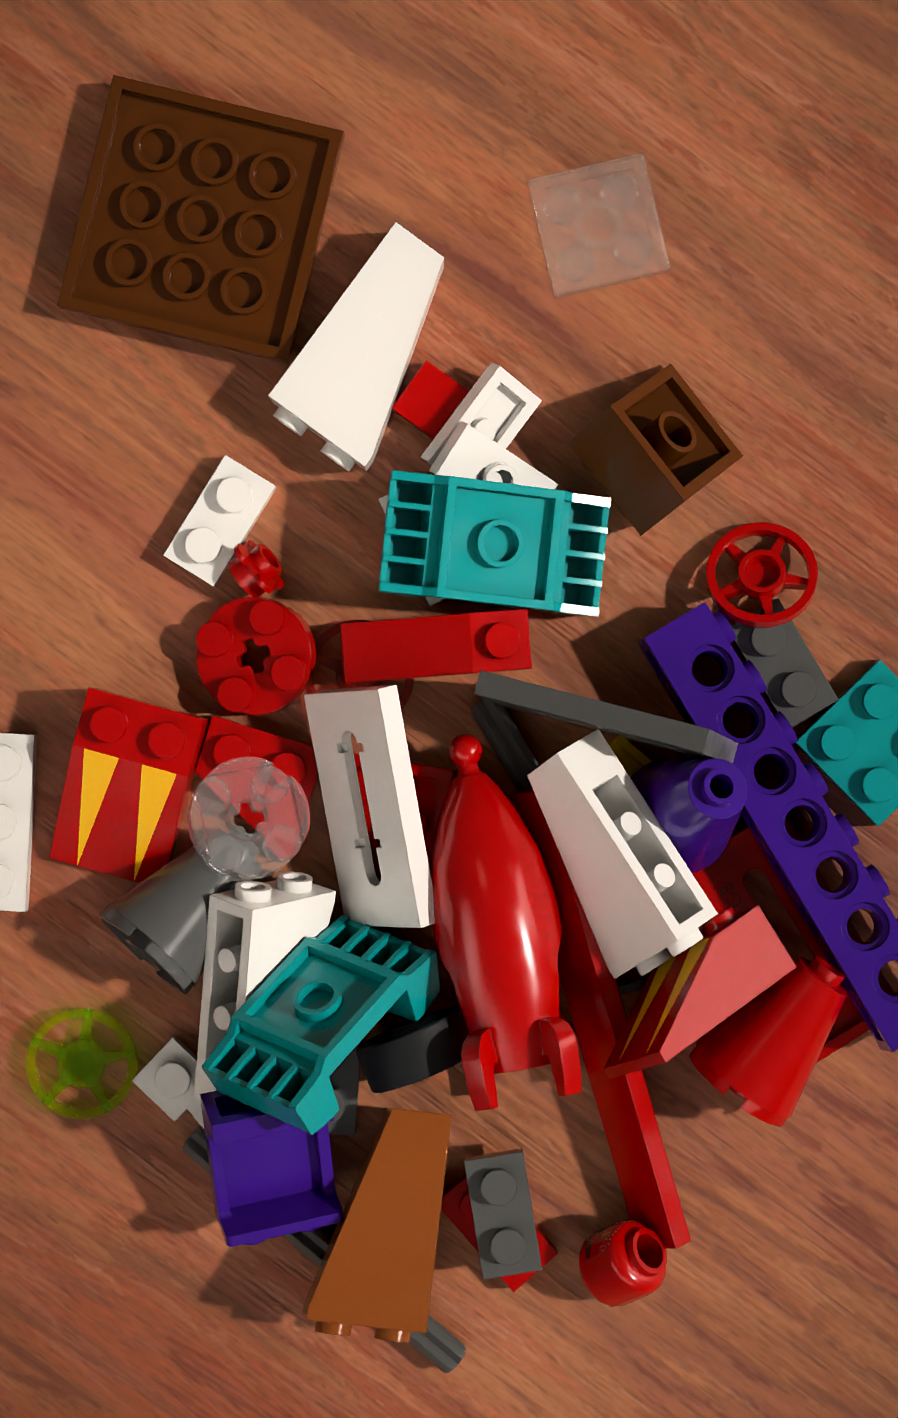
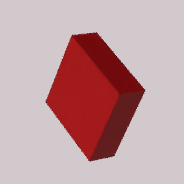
[392,360,469,440]

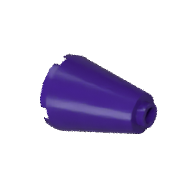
[630,758,747,873]

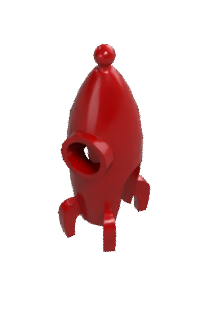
[429,734,582,1111]

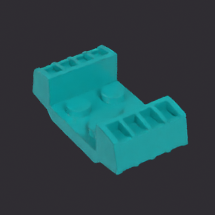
[377,470,611,617]
[201,915,440,1135]

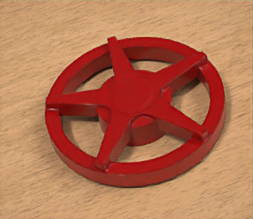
[706,522,818,628]

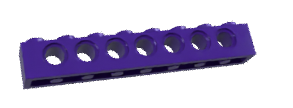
[638,602,898,1052]

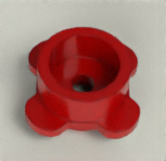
[228,540,285,597]

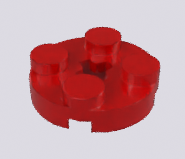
[196,597,317,715]

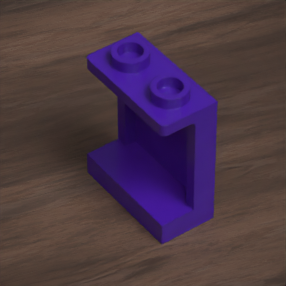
[200,1090,344,1247]

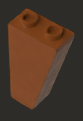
[302,1108,452,1343]

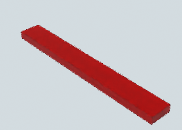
[508,789,691,1249]

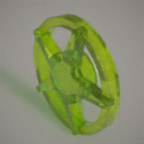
[26,1007,138,1119]

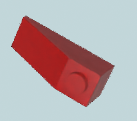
[339,609,532,683]

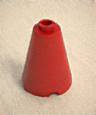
[689,955,847,1127]

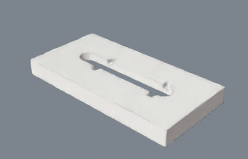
[304,685,435,928]

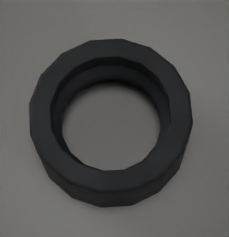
[356,1007,470,1093]

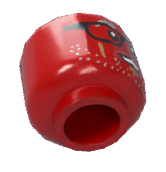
[579,1220,667,1307]

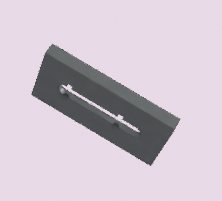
[474,670,738,764]

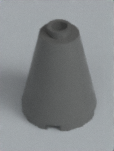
[99,829,261,995]

